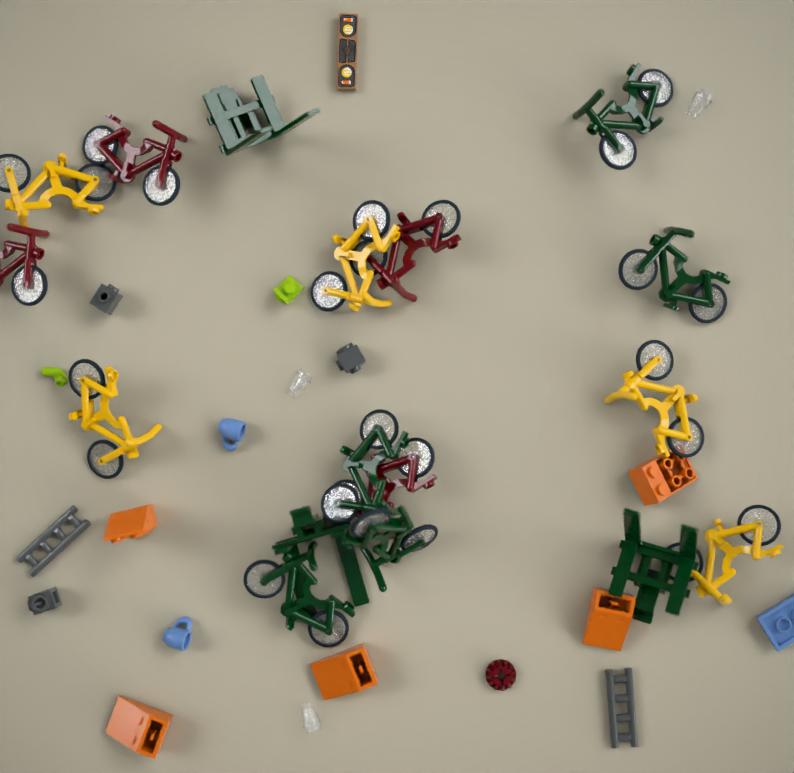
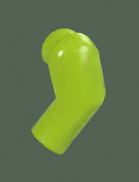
[41,367,68,387]

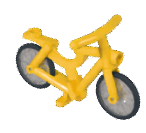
[0,153,116,228]
[311,200,400,312]
[604,340,704,458]
[68,359,162,479]
[661,505,783,605]

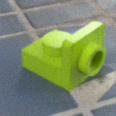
[273,275,304,305]

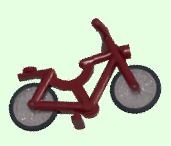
[82,114,188,206]
[349,200,461,302]
[0,223,50,306]
[327,437,437,539]

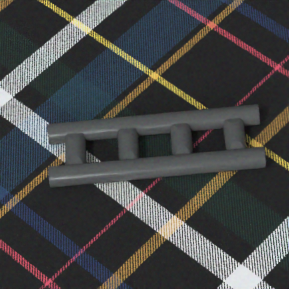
[16,505,91,577]
[605,667,638,749]

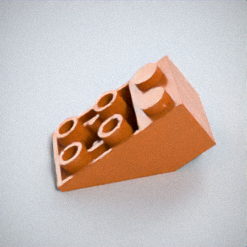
[627,444,698,506]
[103,504,157,543]
[582,586,636,651]
[310,643,378,700]
[105,695,173,759]

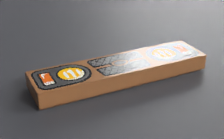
[337,13,358,91]

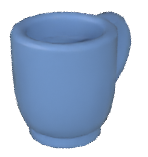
[218,418,246,451]
[163,616,192,651]

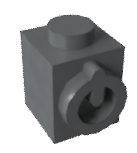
[90,283,123,315]
[335,343,366,374]
[28,587,62,615]

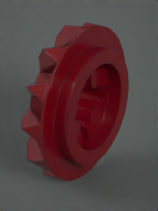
[485,659,516,691]

